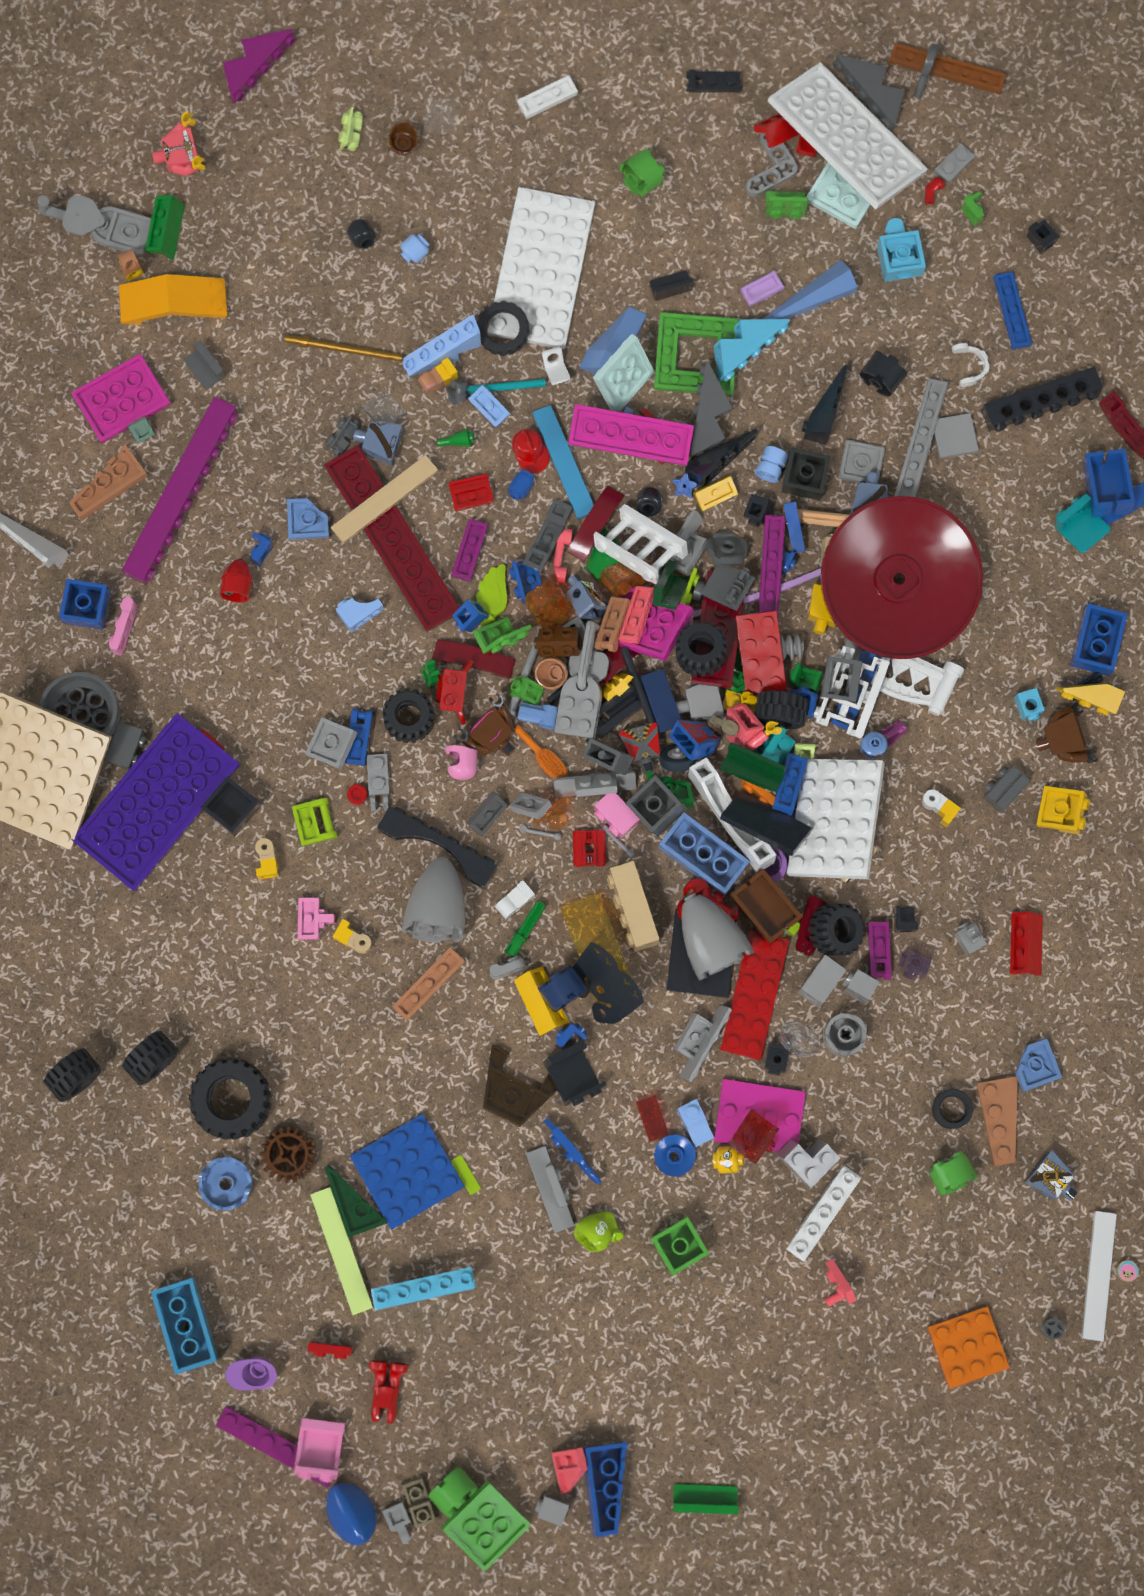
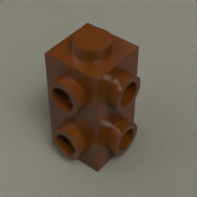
[534,627,582,657]

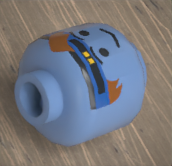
[860,732,888,760]

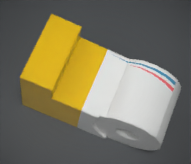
[922,790,961,828]

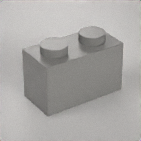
[842,969,879,1004]

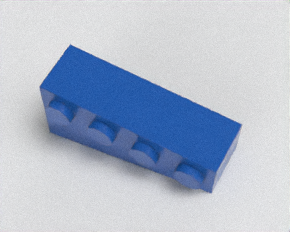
[582,1441,627,1537]

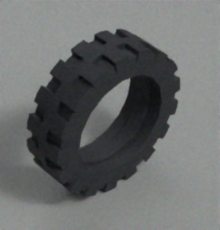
[476,301,530,356]

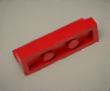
[1010,911,1043,976]

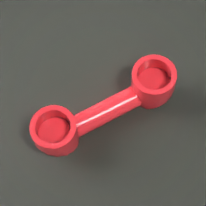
[553,529,573,584]

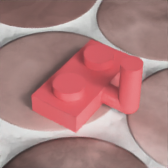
[824,1259,856,1307]

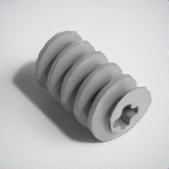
[780,635,804,661]

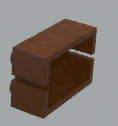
[730,869,803,945]

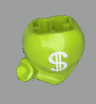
[574,1211,624,1253]

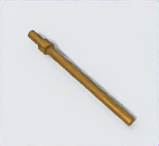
[284,335,403,362]

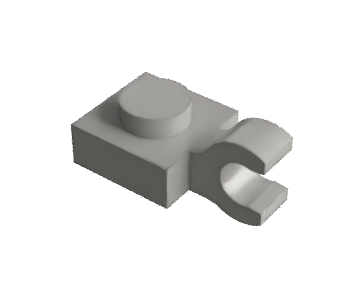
[382,1502,411,1543]

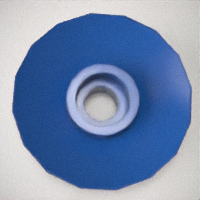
[654,1134,696,1177]

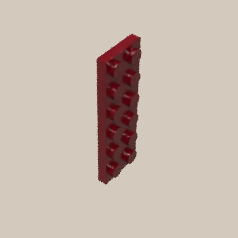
[691,571,744,689]

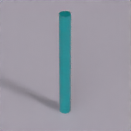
[467,379,546,394]

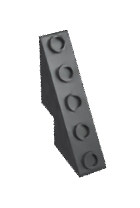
[832,54,904,132]
[689,361,732,458]

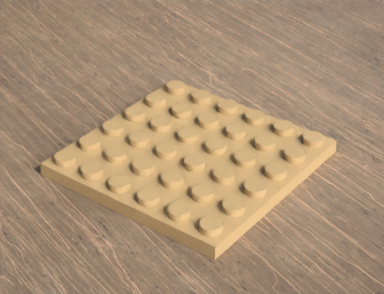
[0,690,112,850]

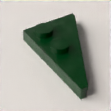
[324,1166,387,1238]

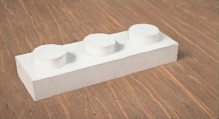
[517,75,578,119]

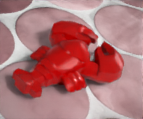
[677,878,740,922]

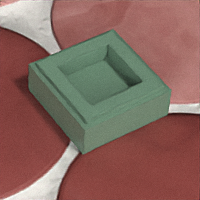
[127,416,155,444]

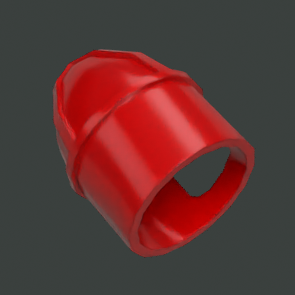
[219,558,253,603]

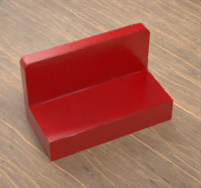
[753,113,799,148]

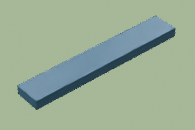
[532,405,593,520]

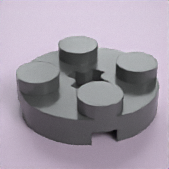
[707,531,748,565]

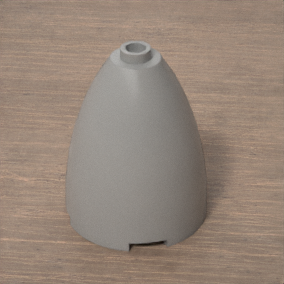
[402,857,465,943]
[681,893,755,981]

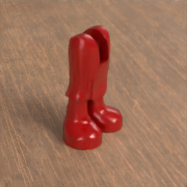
[369,1360,409,1424]

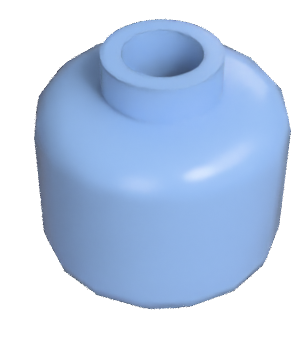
[400,234,430,263]

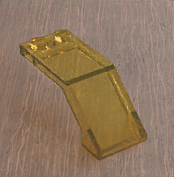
[560,893,637,1011]

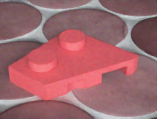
[551,1447,587,1494]

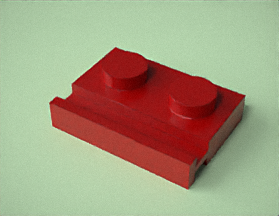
[448,474,494,512]
[307,1342,353,1359]

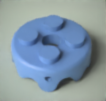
[198,1157,252,1211]

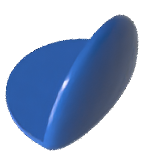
[326,1483,376,1546]

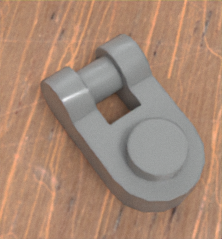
[490,956,527,980]

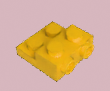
[1036,786,1090,835]

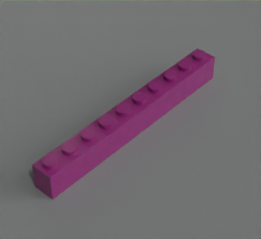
[122,396,239,585]

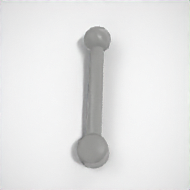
[519,825,562,840]
[601,825,634,858]

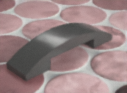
[523,499,573,572]

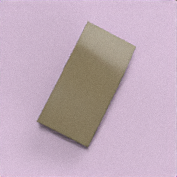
[402,1476,436,1528]

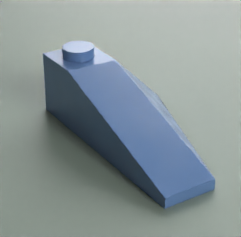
[579,307,647,375]

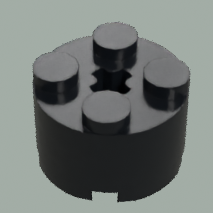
[859,350,908,397]

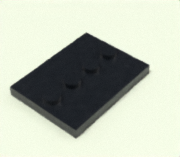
[666,909,736,998]

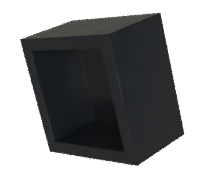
[201,776,261,837]

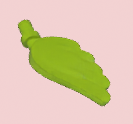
[476,564,508,627]

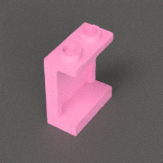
[293,1418,345,1482]

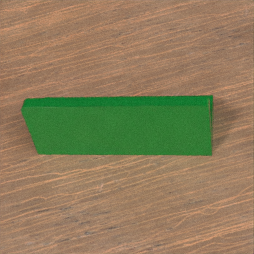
[145,195,185,259]
[673,1484,739,1515]

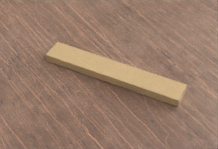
[331,455,438,544]

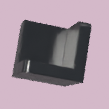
[893,906,918,933]

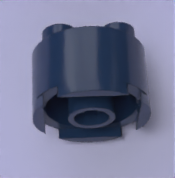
[537,965,587,1012]

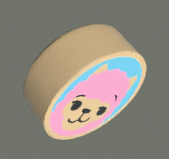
[1116,1260,1139,1282]

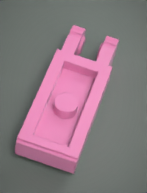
[109,597,138,656]

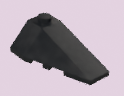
[801,365,848,445]
[684,429,758,489]

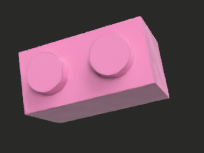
[594,793,640,838]

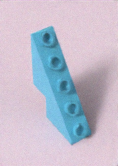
[714,319,790,382]
[371,1267,476,1310]

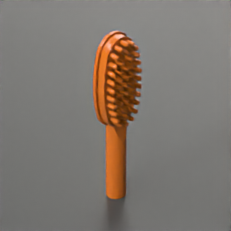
[513,725,568,779]

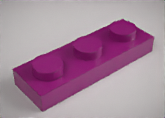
[451,519,488,582]

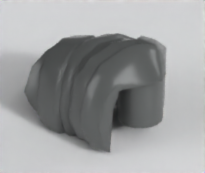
[446,379,467,405]

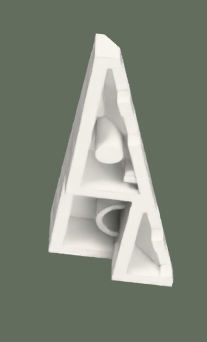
[0,513,69,568]

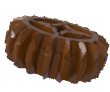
[259,1126,317,1183]

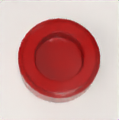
[347,784,368,805]

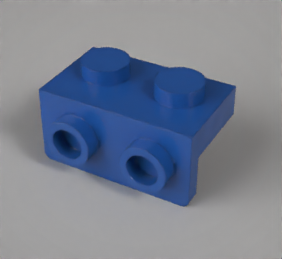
[509,561,545,604]

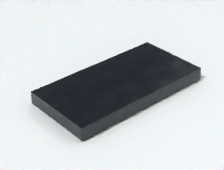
[720,791,812,856]

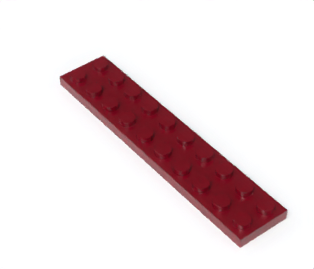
[324,445,459,633]

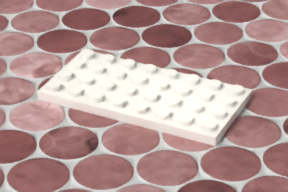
[768,62,928,209]
[487,187,595,350]

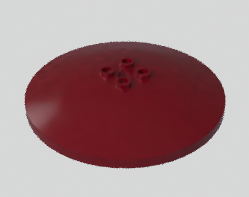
[820,496,983,659]

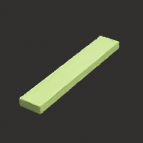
[310,1187,373,1315]

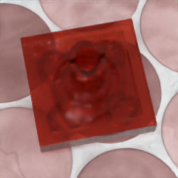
[728,1109,779,1164]

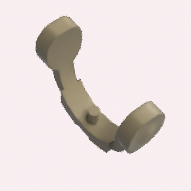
[707,715,739,746]

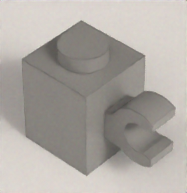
[954,922,987,956]

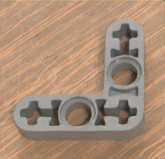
[746,133,797,197]

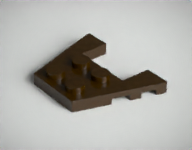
[483,1044,557,1127]

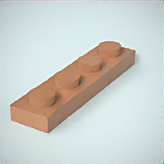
[392,947,465,1021]

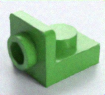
[961,191,984,227]
[508,677,544,705]

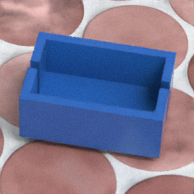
[1083,449,1135,518]

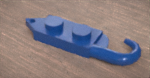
[543,1118,601,1185]

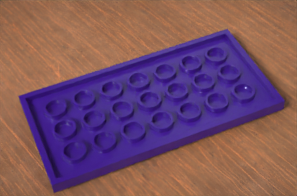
[71,713,241,892]

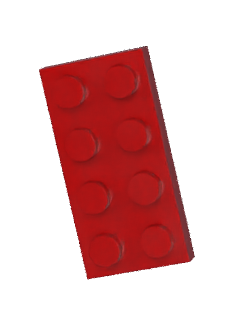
[736,610,787,695]

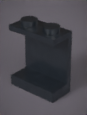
[543,1040,607,1107]

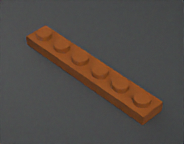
[889,43,1006,94]

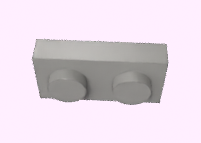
[934,144,975,184]
[509,792,552,819]

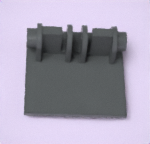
[701,564,755,611]

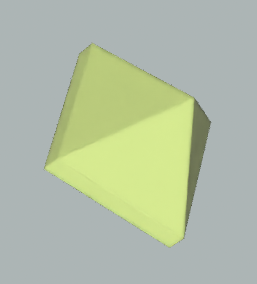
[794,743,815,759]

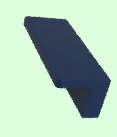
[640,669,682,733]

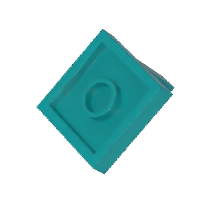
[752,725,796,764]

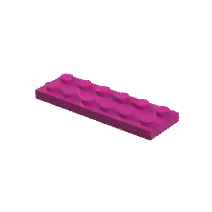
[568,404,694,466]

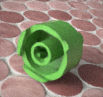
[619,149,665,197]
[929,1151,978,1197]
[428,1466,479,1519]

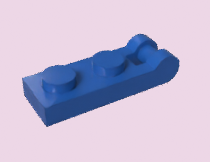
[345,708,373,766]

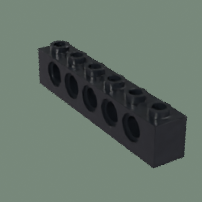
[981,367,1103,432]

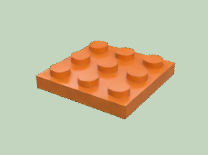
[927,1306,1010,1389]

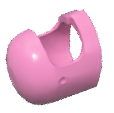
[446,745,477,780]

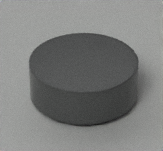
[692,581,706,602]

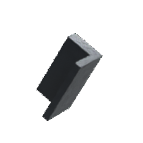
[649,270,693,301]

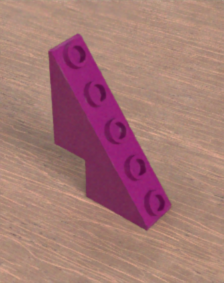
[223,29,296,104]

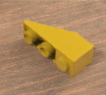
[1056,683,1125,716]

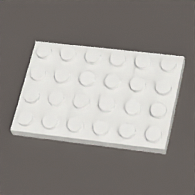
[787,759,885,879]

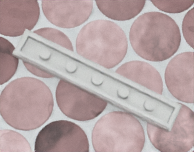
[1081,1211,1117,1341]

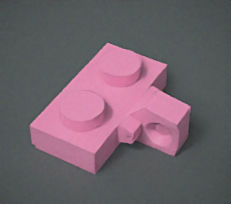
[298,898,336,940]

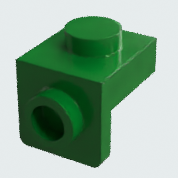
[790,662,824,693]

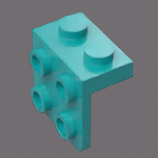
[1055,494,1111,554]

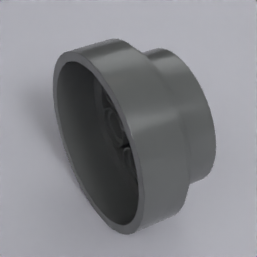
[39,672,120,736]

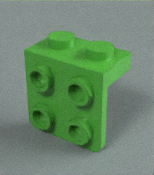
[473,617,532,654]

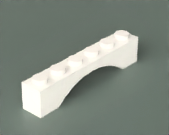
[688,757,776,873]

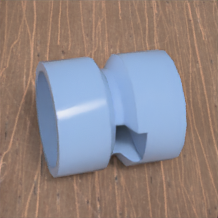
[755,446,789,483]

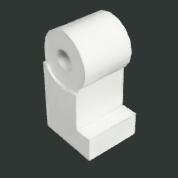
[495,880,535,919]

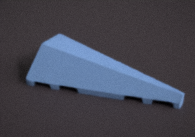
[763,260,857,319]

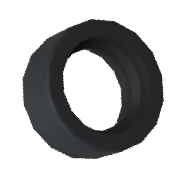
[932,1089,973,1129]

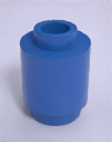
[507,469,535,500]

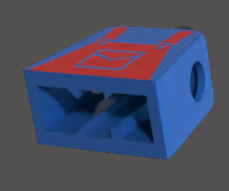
[669,720,721,761]

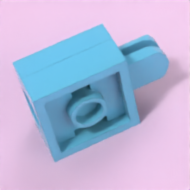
[877,218,926,282]

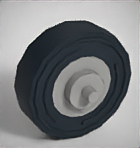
[659,745,696,772]

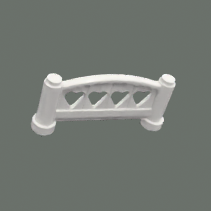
[836,639,964,716]

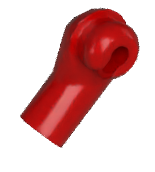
[925,177,945,204]

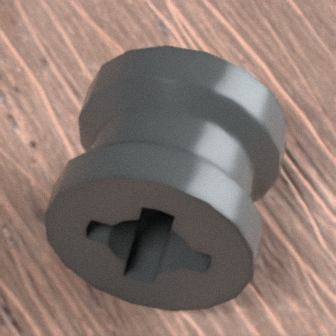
[1041,1318,1065,1340]

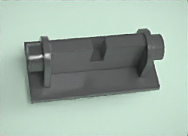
[324,415,359,457]

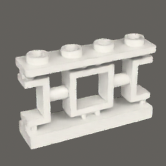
[814,645,890,739]

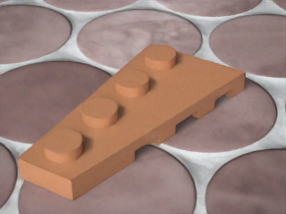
[69,444,148,521]
[976,1076,1018,1166]

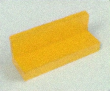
[514,966,569,1036]

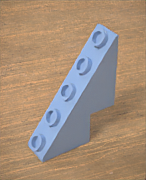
[403,315,481,377]

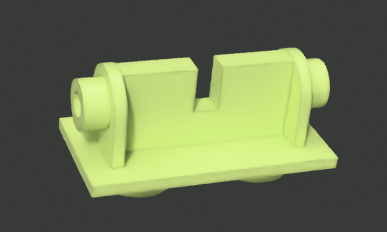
[338,107,363,151]

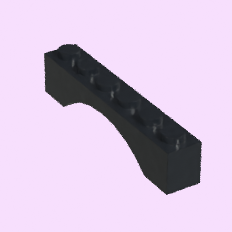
[377,806,497,890]

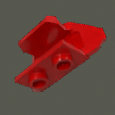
[435,659,474,725]

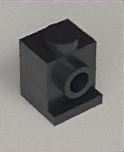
[1027,219,1059,255]
[743,494,775,528]
[764,1043,790,1076]

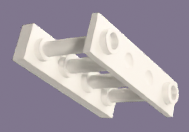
[594,504,688,584]

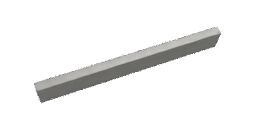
[895,378,948,497]

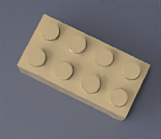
[606,861,660,952]

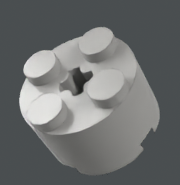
[822,1013,867,1057]

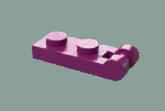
[867,922,891,980]

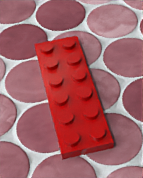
[720,930,790,1061]

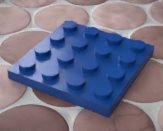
[350,1114,465,1230]

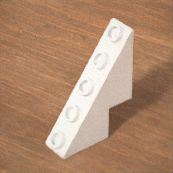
[787,1165,861,1262]

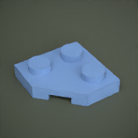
[287,498,329,540]
[1015,1039,1062,1092]

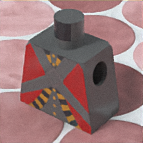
[618,722,660,774]

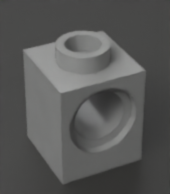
[535,1495,569,1527]

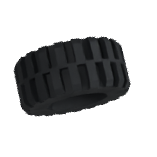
[189,1058,272,1140]

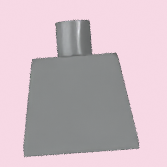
[675,685,724,721]

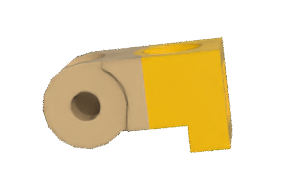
[255,838,279,880]
[332,919,372,954]

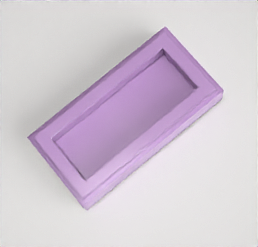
[740,271,784,307]

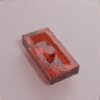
[635,1095,669,1142]

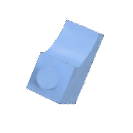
[336,598,384,633]
[677,1099,714,1148]

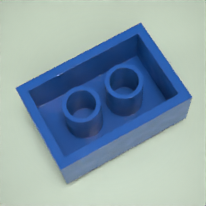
[1070,603,1128,676]

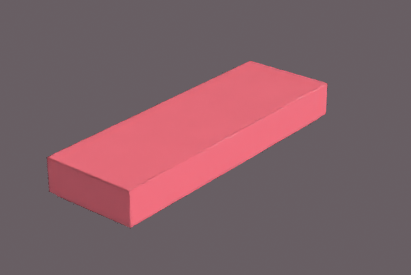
[618,586,655,644]

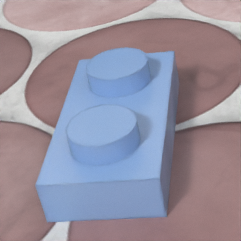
[468,385,510,428]

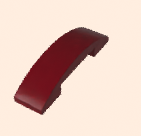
[1098,391,1144,460]
[567,485,625,562]
[432,640,515,679]

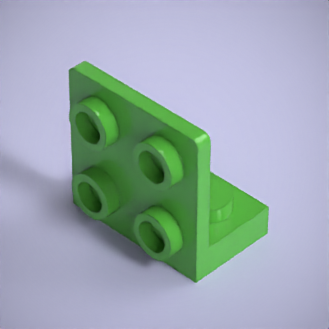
[765,191,808,219]

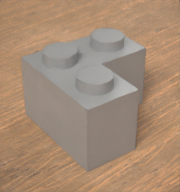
[776,1139,840,1188]

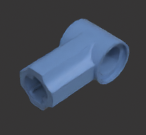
[518,702,558,730]

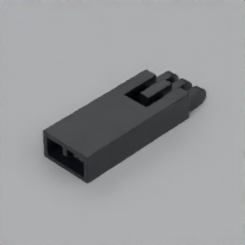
[585,683,648,743]

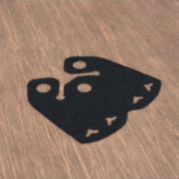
[573,942,644,1024]

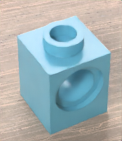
[1014,688,1045,722]

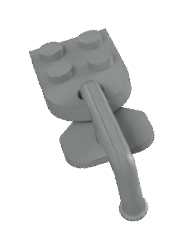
[38,195,151,258]
[554,620,609,739]

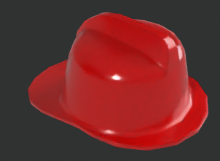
[512,429,550,474]

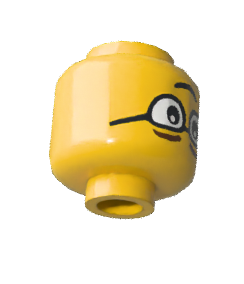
[713,1146,744,1174]

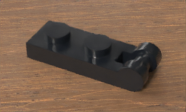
[686,70,741,93]

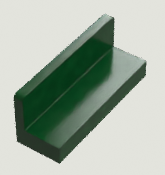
[652,560,690,610]
[720,742,786,794]

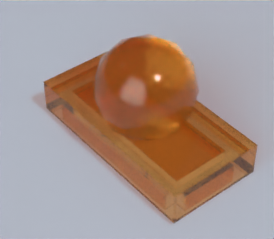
[533,796,571,830]

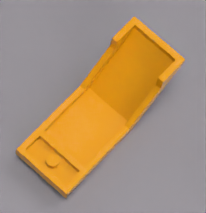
[118,274,227,325]

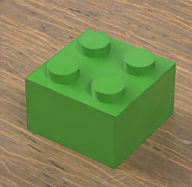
[650,1217,709,1276]

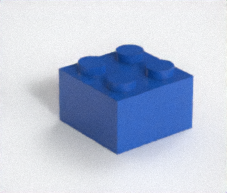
[59,579,111,630]

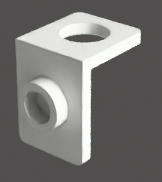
[542,347,570,385]

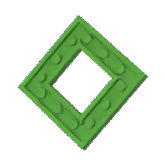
[654,312,739,396]

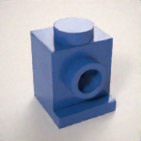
[452,599,489,632]

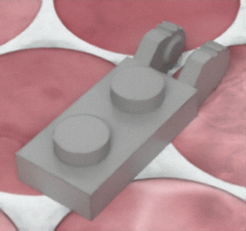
[367,754,390,811]

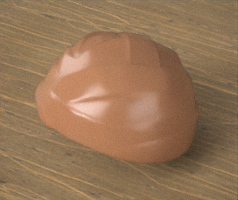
[535,657,568,690]

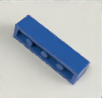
[783,501,805,553]

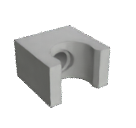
[797,955,846,1008]

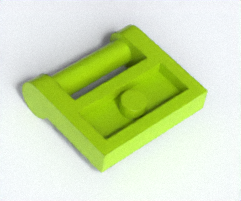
[291,798,338,847]

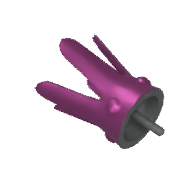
[878,720,907,747]

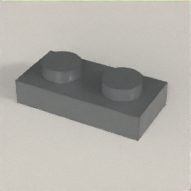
[466,792,508,837]

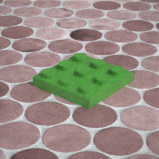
[441,1480,531,1572]

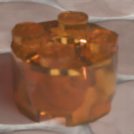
[525,580,573,628]

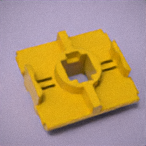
[601,672,633,701]

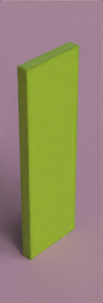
[450,1155,481,1195]

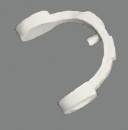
[952,343,990,387]

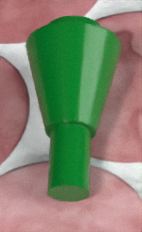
[437,428,475,447]

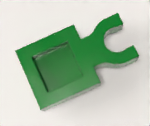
[421,659,440,689]

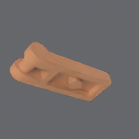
[595,597,631,652]

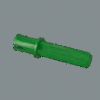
[504,901,546,957]

